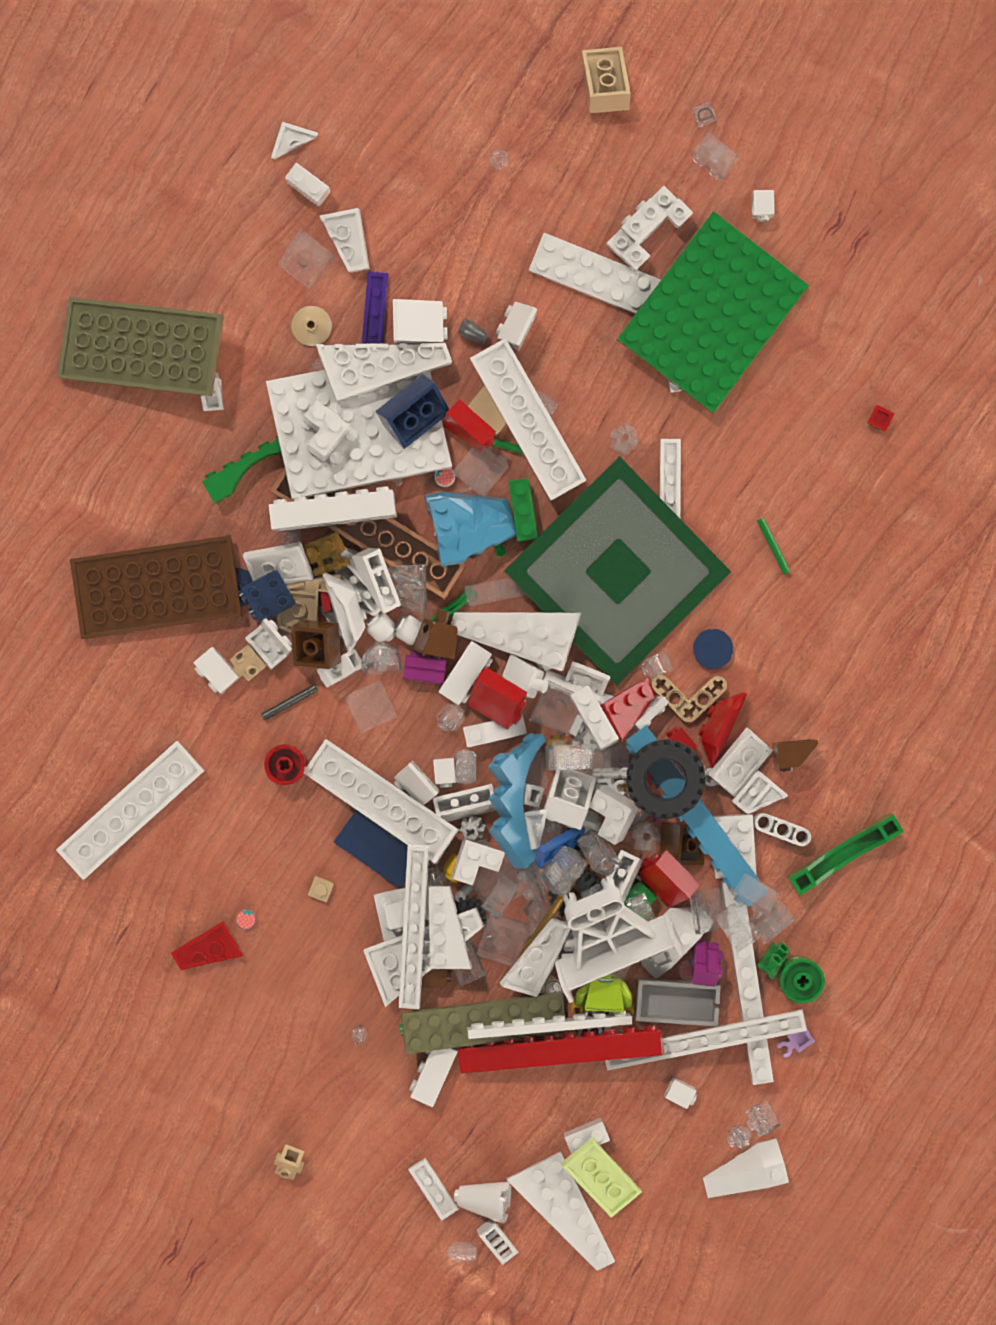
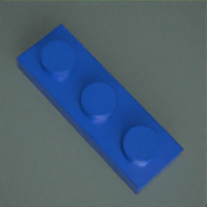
[534,826,585,868]

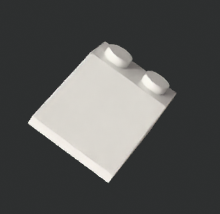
[394,760,440,805]

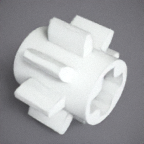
[459,815,486,841]

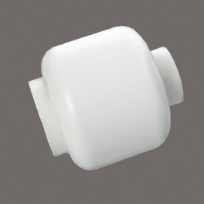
[366,613,396,643]
[395,615,422,645]

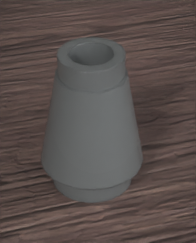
[457,318,489,345]

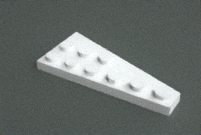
[363,907,484,1007]

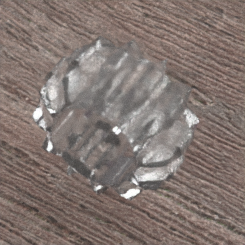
[456,750,476,784]

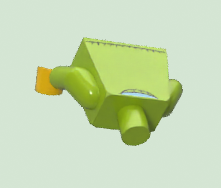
[571,974,634,1014]

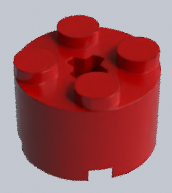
[264,744,307,785]

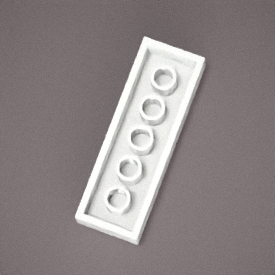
[269,487,397,532]

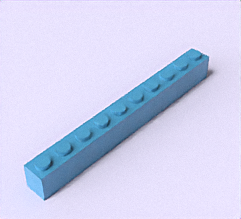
[626,725,768,907]

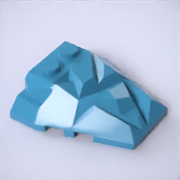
[424,492,516,567]

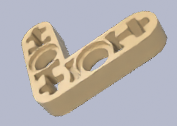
[651,675,727,722]

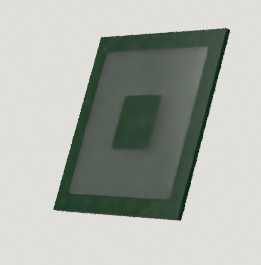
[504,456,731,686]

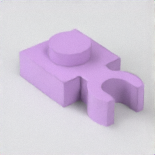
[776,1030,815,1058]

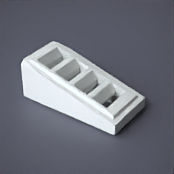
[477,1219,518,1265]

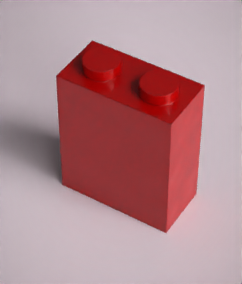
[467,667,528,730]
[637,850,700,907]

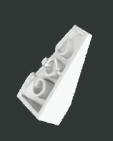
[703,1138,789,1198]

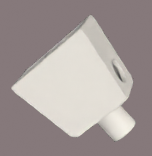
[502,654,548,698]

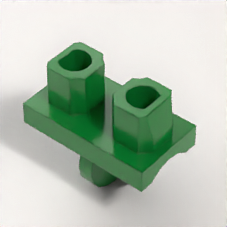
[757,942,790,979]

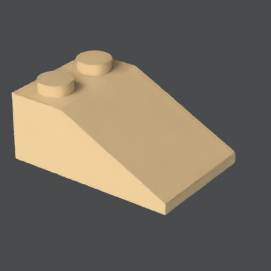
[582,47,631,113]

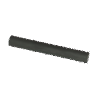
[261,684,318,720]

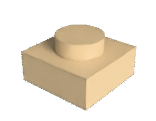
[308,876,334,903]

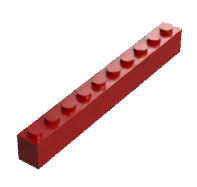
[458,1025,664,1074]

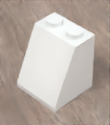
[393,299,448,345]

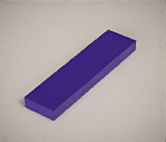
[362,271,388,344]

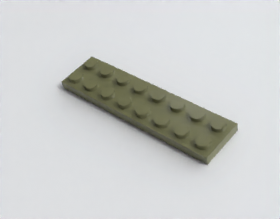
[401,991,566,1054]

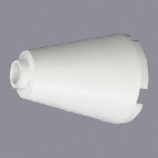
[454,1182,511,1223]

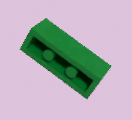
[508,478,538,543]

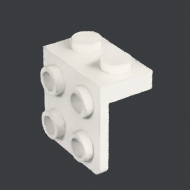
[245,618,292,670]

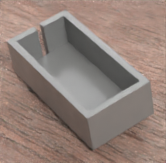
[635,977,721,1027]

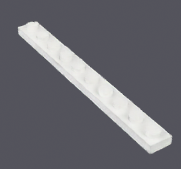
[605,1009,807,1071]

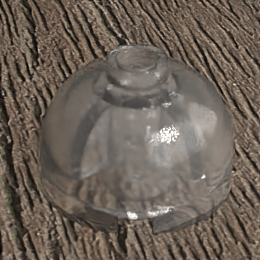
[361,641,402,675]

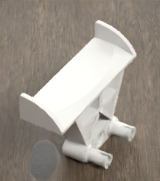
[555,876,684,1003]

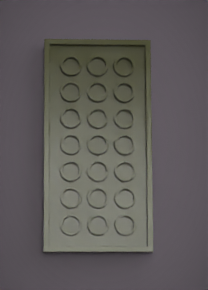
[57,297,224,397]

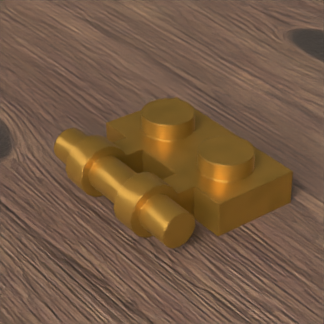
[302,531,350,576]

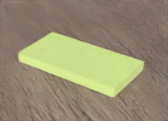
[561,1137,642,1218]

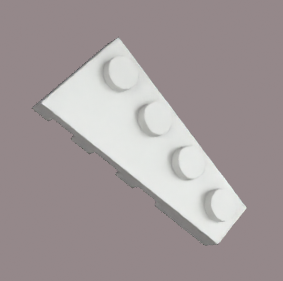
[428,886,472,969]
[500,918,571,997]

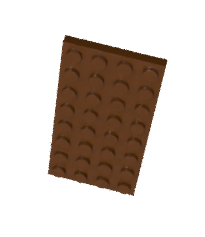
[70,535,243,639]

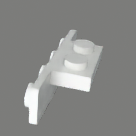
[543,661,614,705]

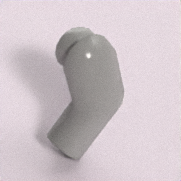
[455,883,474,902]

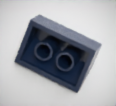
[375,374,449,449]

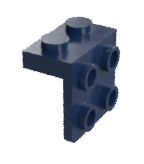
[238,570,295,624]

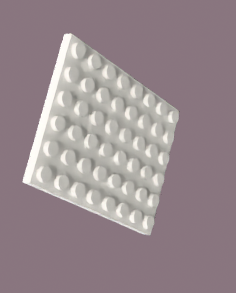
[266,370,452,500]

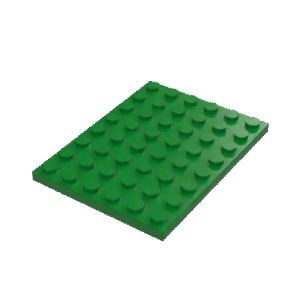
[616,211,809,414]

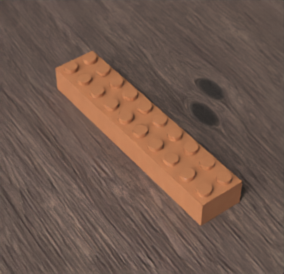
[271,469,466,599]

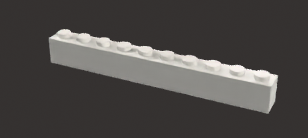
[720,880,774,1085]

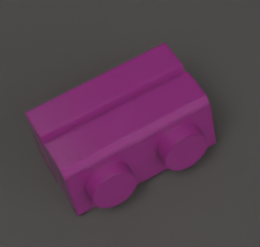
[403,651,447,684]
[692,940,723,987]

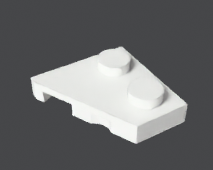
[732,770,788,814]

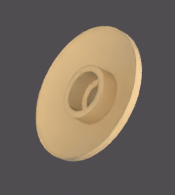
[291,306,332,347]

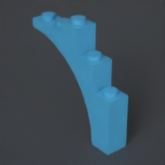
[488,733,546,868]

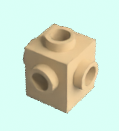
[230,644,267,681]
[274,1144,305,1180]

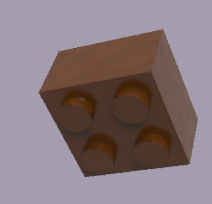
[291,620,341,669]

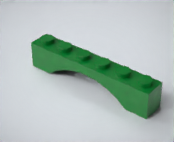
[202,435,282,504]
[786,813,904,896]

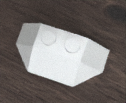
[326,547,381,616]
[322,573,367,652]
[641,907,712,978]

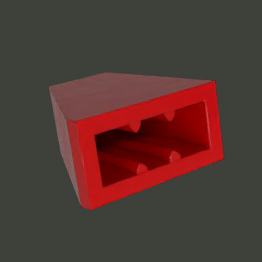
[443,399,496,452]

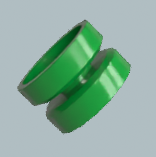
[777,955,825,1004]

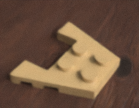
[277,573,342,633]

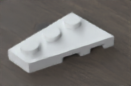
[320,208,370,273]

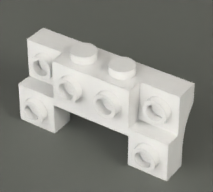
[606,186,693,272]

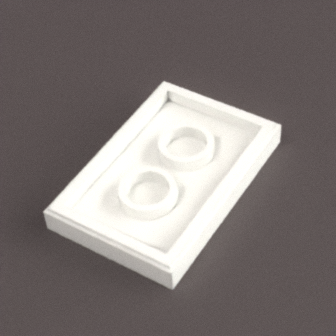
[243,542,314,585]
[708,727,773,797]

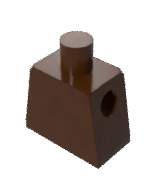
[412,609,458,659]

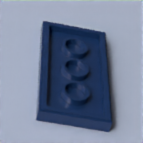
[334,810,408,888]

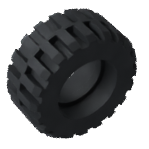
[626,739,706,819]

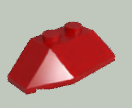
[698,692,748,768]

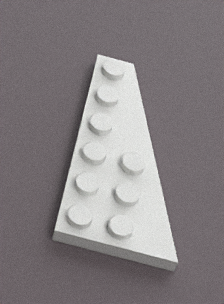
[316,343,452,403]
[451,612,581,671]
[506,1151,615,1271]

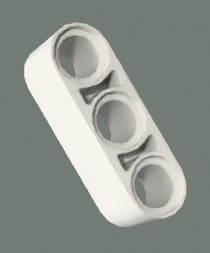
[753,812,811,846]

